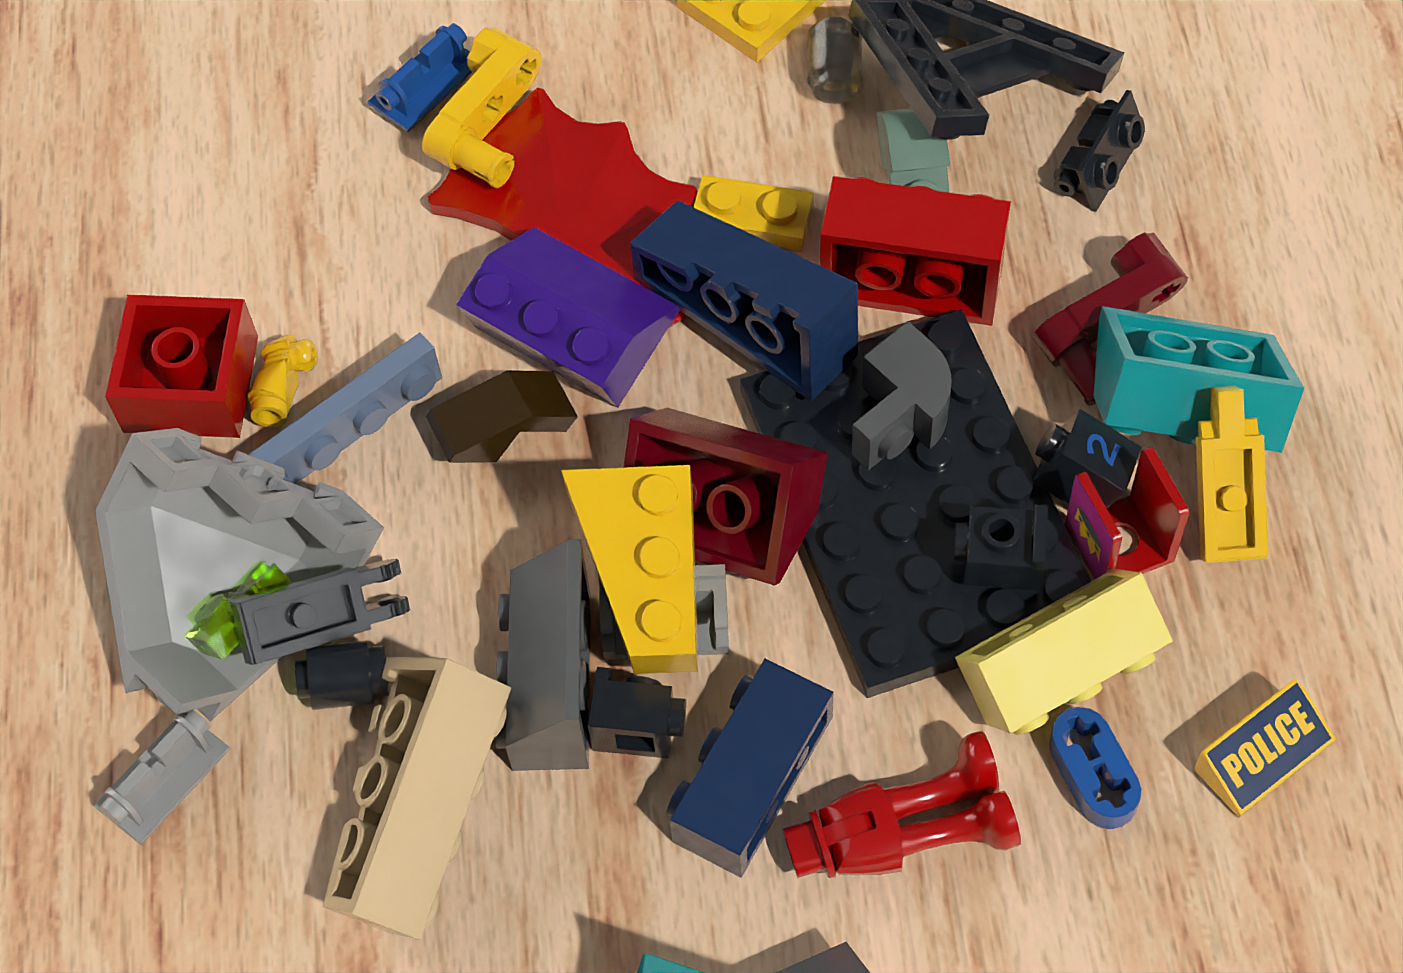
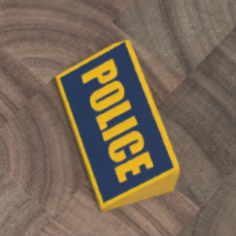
[1194,679,1336,817]

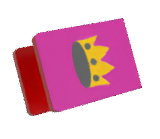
[1065,446,1189,579]

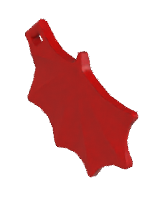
[428,88,698,328]

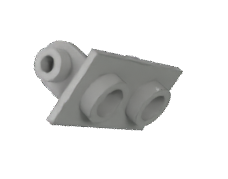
[94,710,230,845]

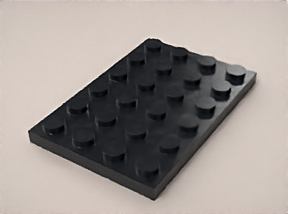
[740,309,1091,698]

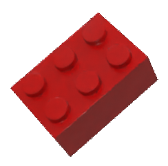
[820,176,1011,326]

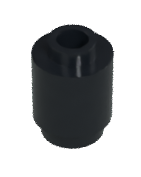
[295,641,389,710]

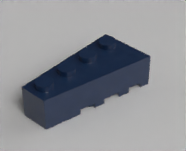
[630,200,858,401]

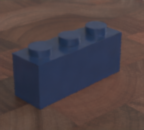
[666,658,834,878]

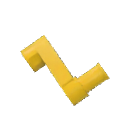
[422,27,541,188]

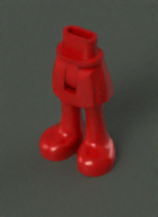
[782,731,1021,878]

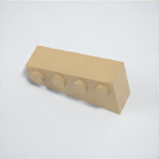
[323,657,511,940]

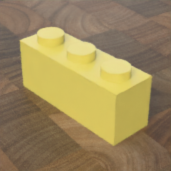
[955,569,1173,735]

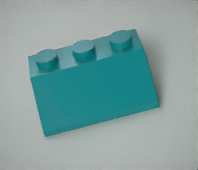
[1094,306,1304,453]

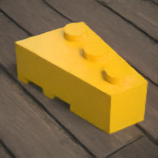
[561,465,698,674]

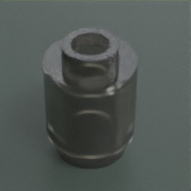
[807,17,863,104]

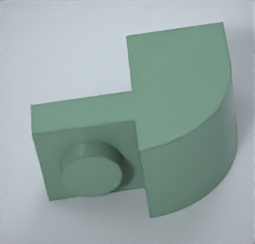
[876,108,950,192]

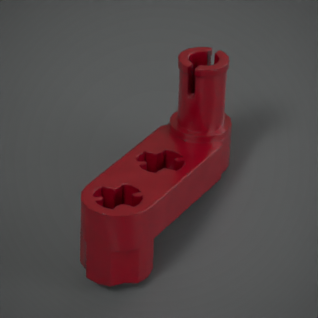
[1033,232,1188,406]

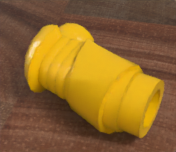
[248,334,318,428]

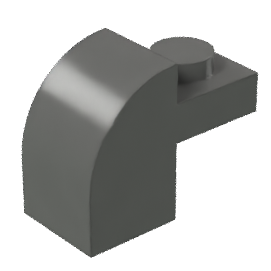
[852,321,952,470]

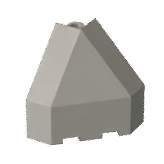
[95,428,384,722]

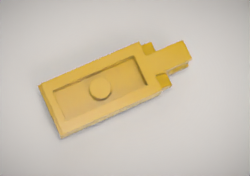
[1196,386,1268,563]

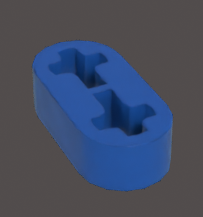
[1049,707,1142,829]

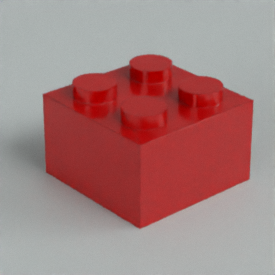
[105,294,259,438]

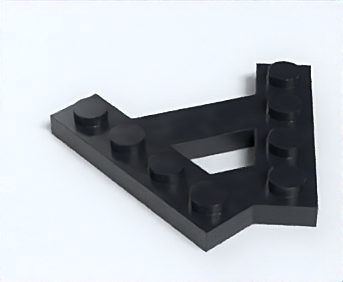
[848,0,1125,140]

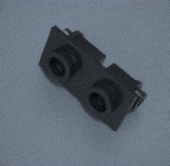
[1054,90,1145,212]

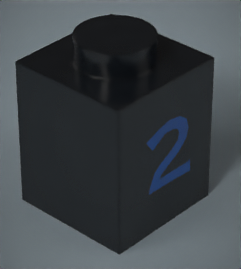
[1032,409,1142,508]

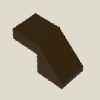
[426,370,578,463]

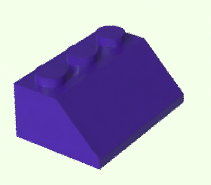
[456,227,680,408]

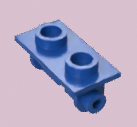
[367,23,473,132]

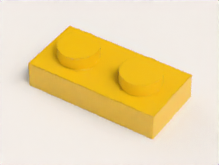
[694,174,814,252]

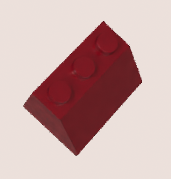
[623,408,828,586]

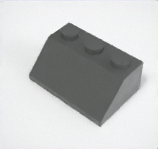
[495,539,591,771]

